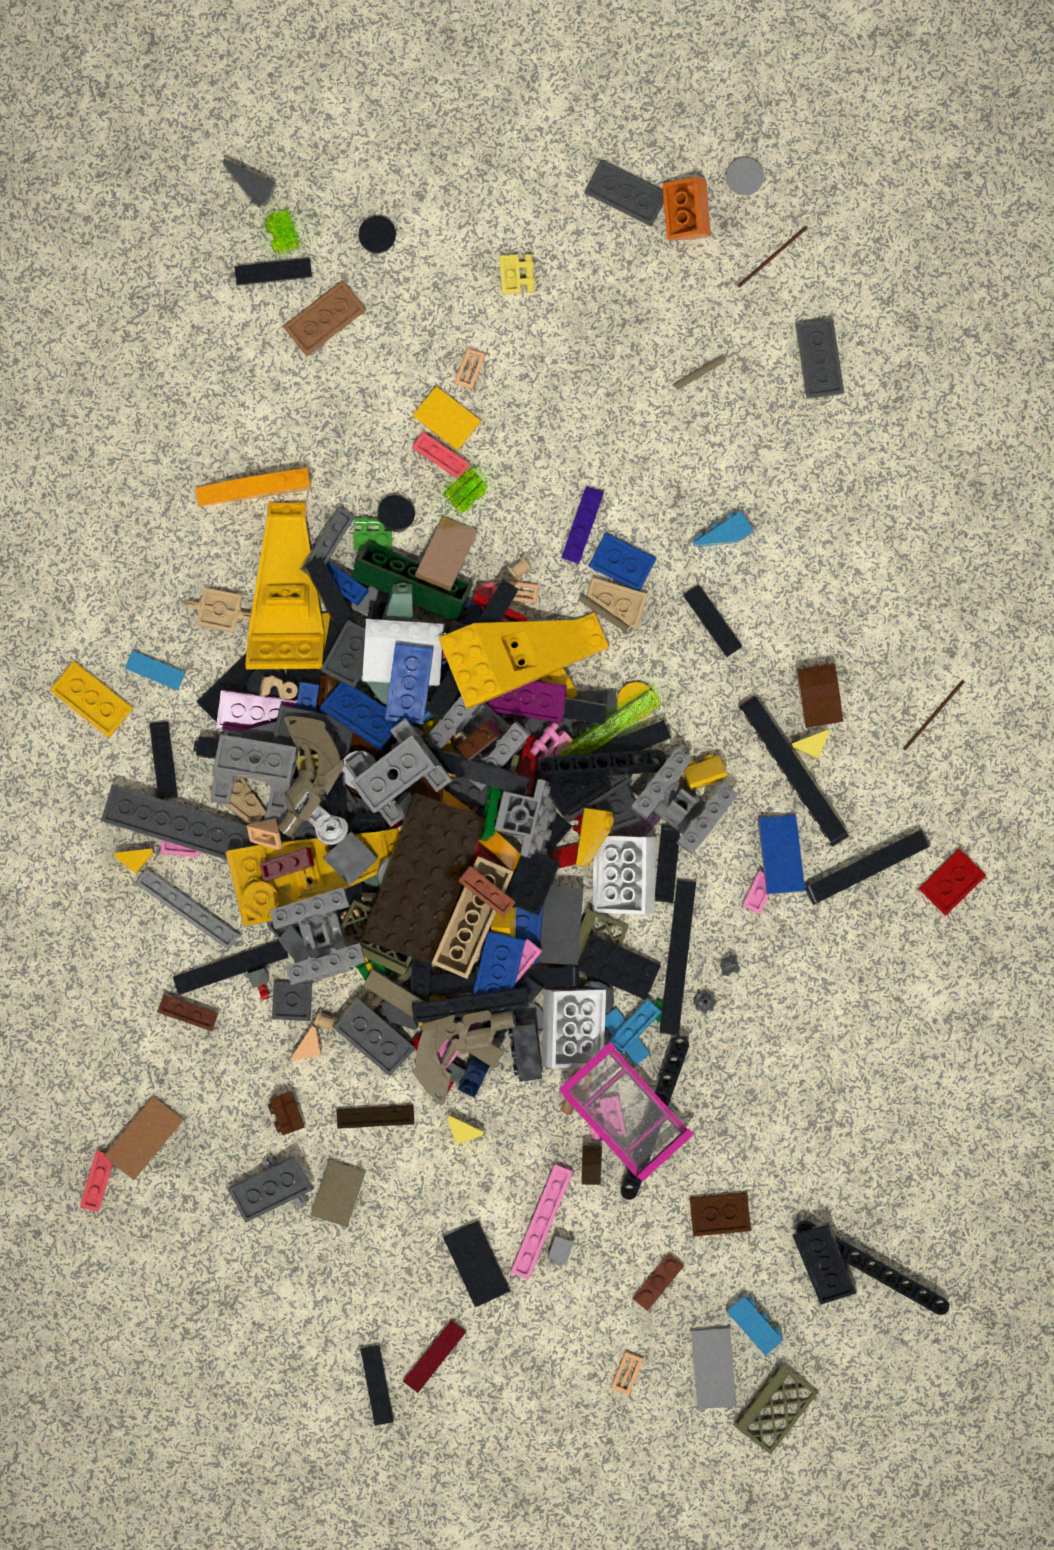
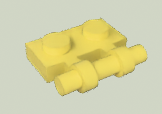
[500,254,536,295]

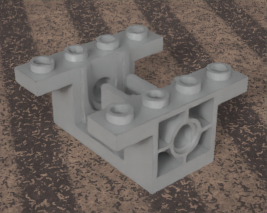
[425,696,531,791]
[345,718,453,827]
[210,729,299,814]
[631,748,738,855]
[495,779,556,858]
[269,887,366,985]

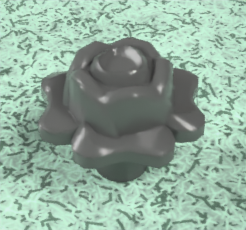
[720,954,740,976]
[693,990,717,1014]

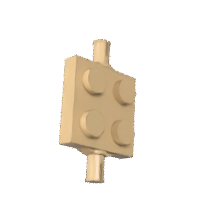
[187,587,251,633]

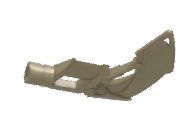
[278,716,344,837]
[413,1010,516,1105]

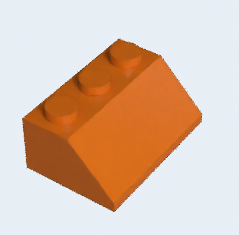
[662,177,711,240]

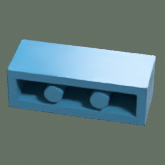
[726,1296,783,1356]

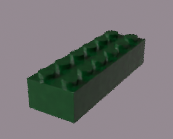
[351,541,473,621]

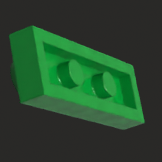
[479,786,502,842]

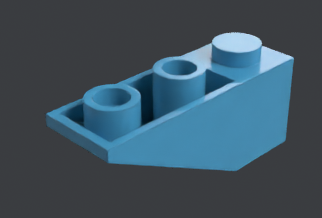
[693,511,754,548]

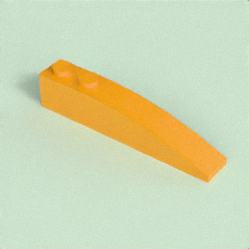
[195,468,311,507]
[442,789,521,871]

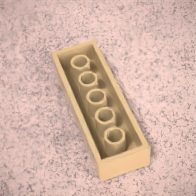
[432,856,514,979]

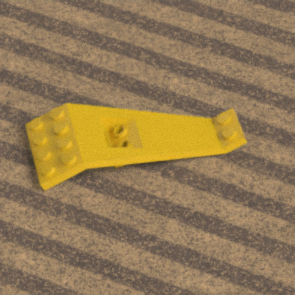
[245,503,325,669]
[438,613,609,709]
[225,828,399,927]

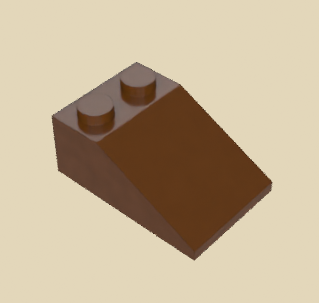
[796,663,843,728]

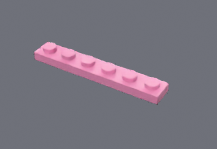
[511,1164,573,1280]

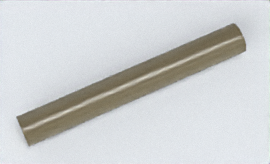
[674,355,726,390]
[578,594,629,632]

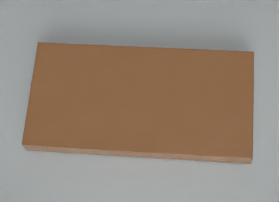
[283,280,366,357]
[415,516,478,591]
[104,1096,183,1181]

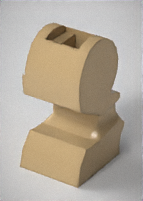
[259,674,297,699]

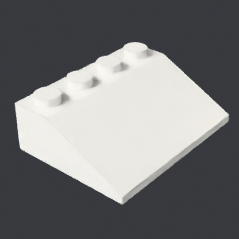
[362,619,443,686]
[593,835,656,915]
[542,988,606,1069]

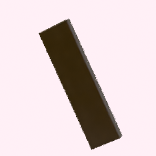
[336,1105,415,1129]

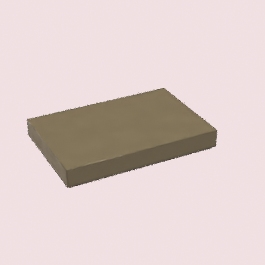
[311,1160,366,1227]

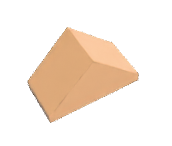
[247,818,282,850]
[291,1026,321,1061]

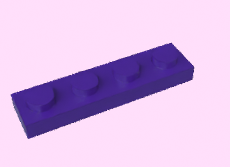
[561,486,604,564]

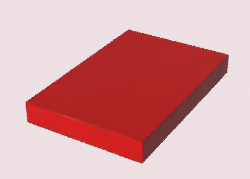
[919,849,986,916]

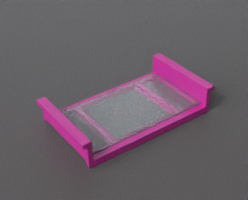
[559,1042,694,1182]

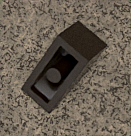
[581,1146,602,1185]

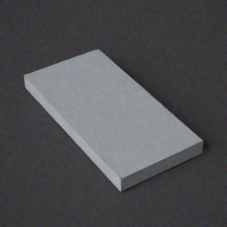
[691,1328,736,1409]

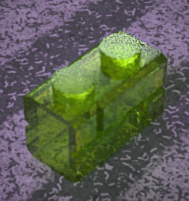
[264,210,300,256]
[442,468,488,514]

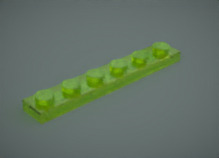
[557,688,662,756]

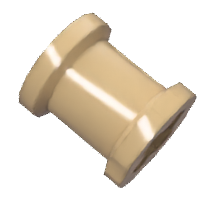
[506,557,532,581]
[313,1010,337,1033]

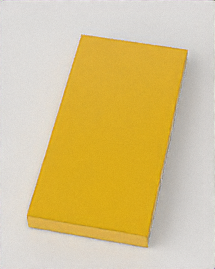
[50,661,133,738]

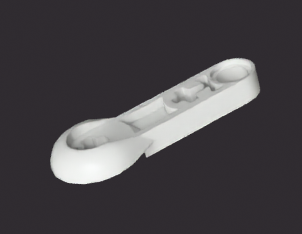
[297,795,348,845]

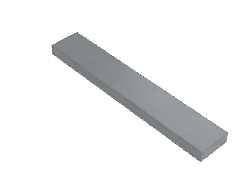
[135,868,240,950]

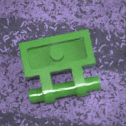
[354,516,392,551]

